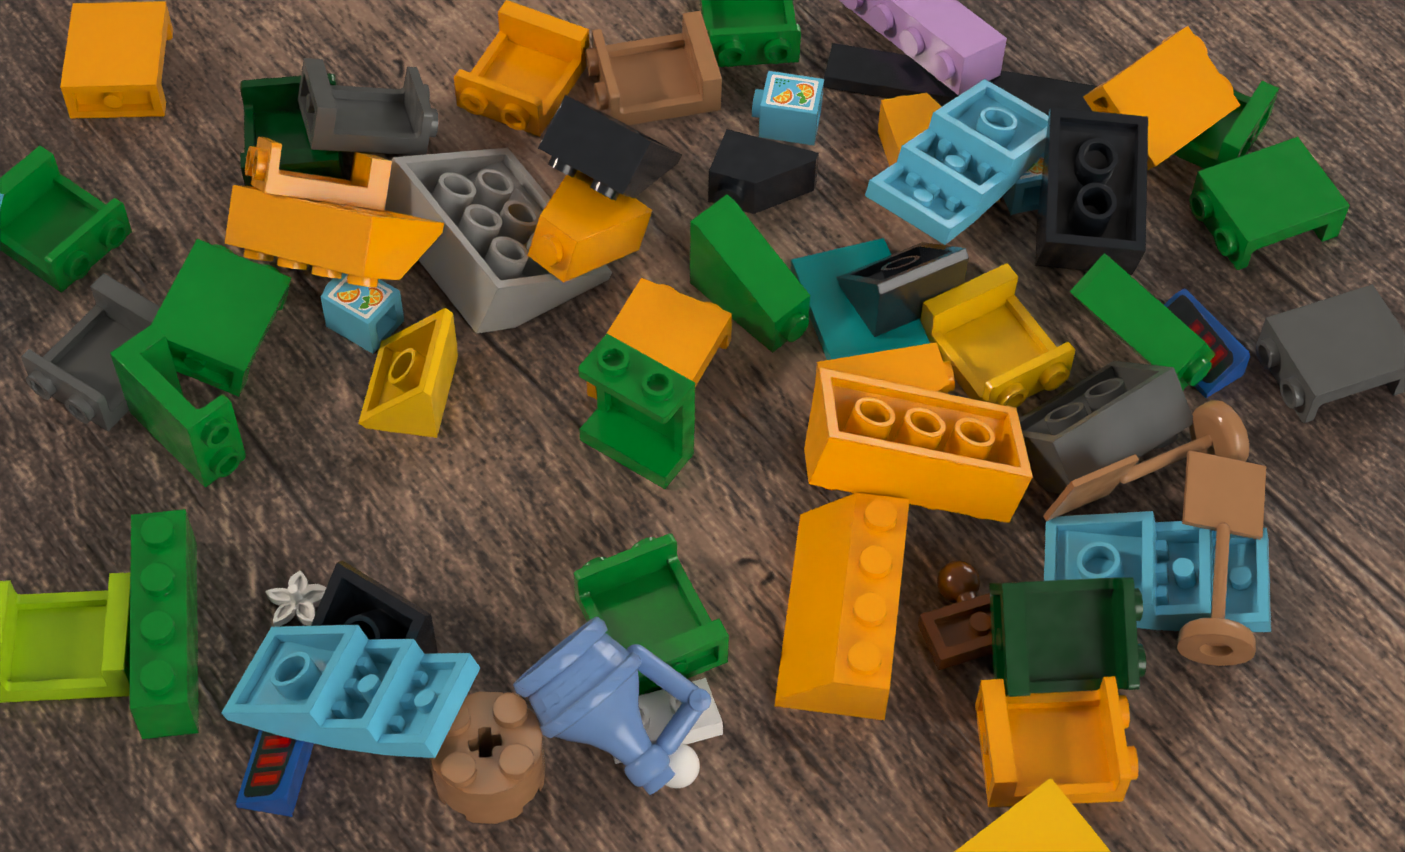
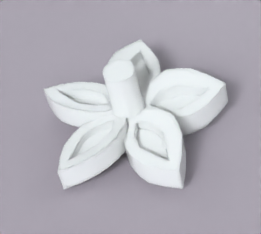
[265,571,326,627]

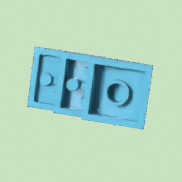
[865,79,1048,245]
[1044,511,1271,632]
[221,625,480,758]

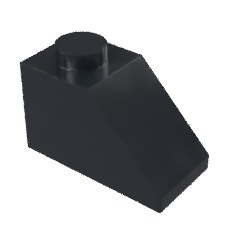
[708,129,819,214]

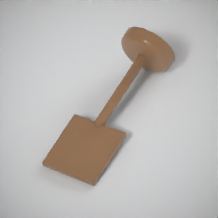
[1043,400,1249,522]
[1177,450,1266,666]

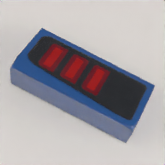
[1164,288,1250,398]
[236,730,314,817]

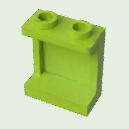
[0,572,130,703]

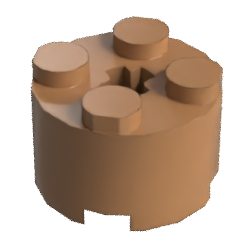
[429,692,545,824]

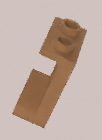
[585,11,722,126]

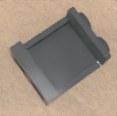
[298,58,438,155]
[21,273,160,431]
[1256,284,1405,423]

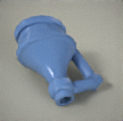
[513,617,711,795]

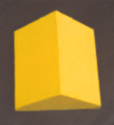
[358,308,458,438]

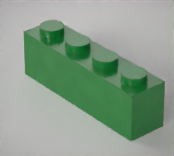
[130,509,199,739]

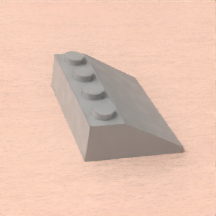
[385,147,612,334]

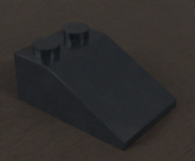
[538,95,682,201]
[1035,107,1148,275]

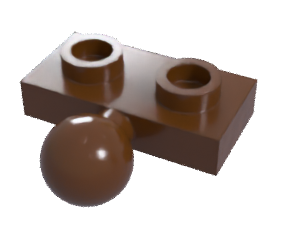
[918,560,993,671]

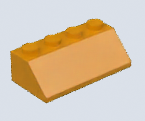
[224,185,444,288]
[804,368,1033,523]
[774,493,910,721]

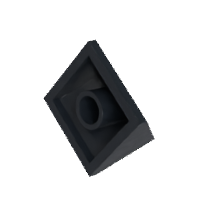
[837,242,969,337]
[311,561,438,654]

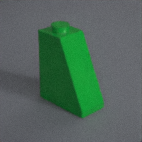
[690,195,810,353]
[1070,253,1216,390]

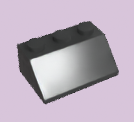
[1019,361,1193,494]

